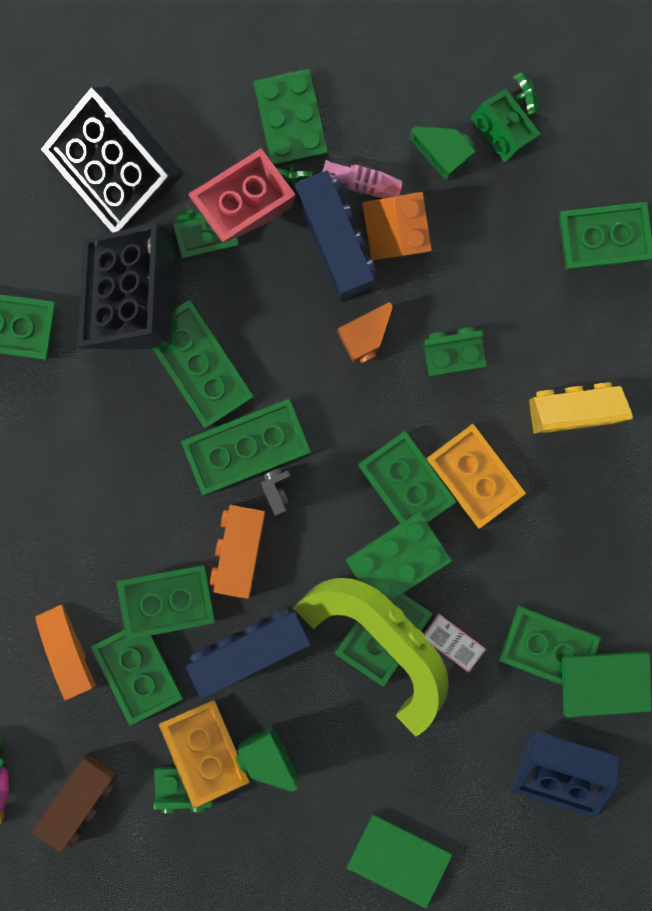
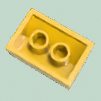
[529,382,633,434]

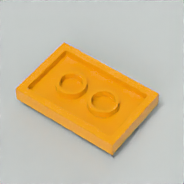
[426,424,526,529]
[159,700,250,809]

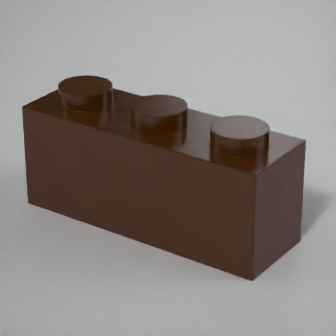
[31,753,116,853]

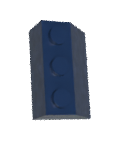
[512,730,619,818]

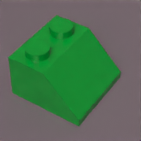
[236,725,299,792]

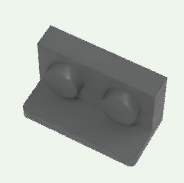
[260,468,290,517]

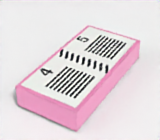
[423,613,486,673]

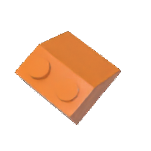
[362,192,432,260]

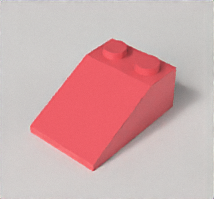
[189,149,295,243]

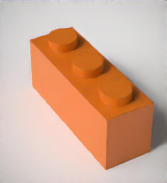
[210,505,266,599]

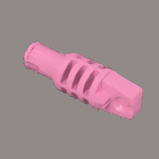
[322,160,402,198]

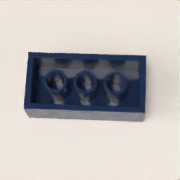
[295,170,377,303]
[185,606,311,699]

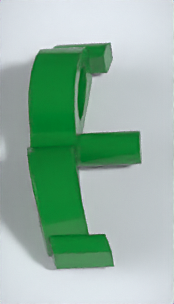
[513,72,540,117]
[276,166,313,187]

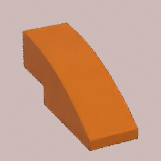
[35,604,96,701]

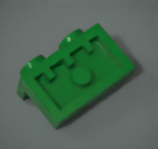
[471,89,541,162]
[173,210,239,258]
[423,327,487,377]
[153,766,215,814]

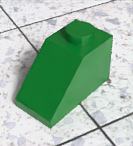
[409,126,475,181]

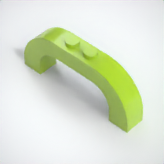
[294,578,448,737]

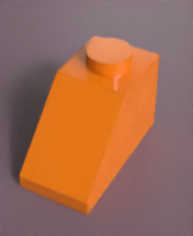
[337,302,392,364]

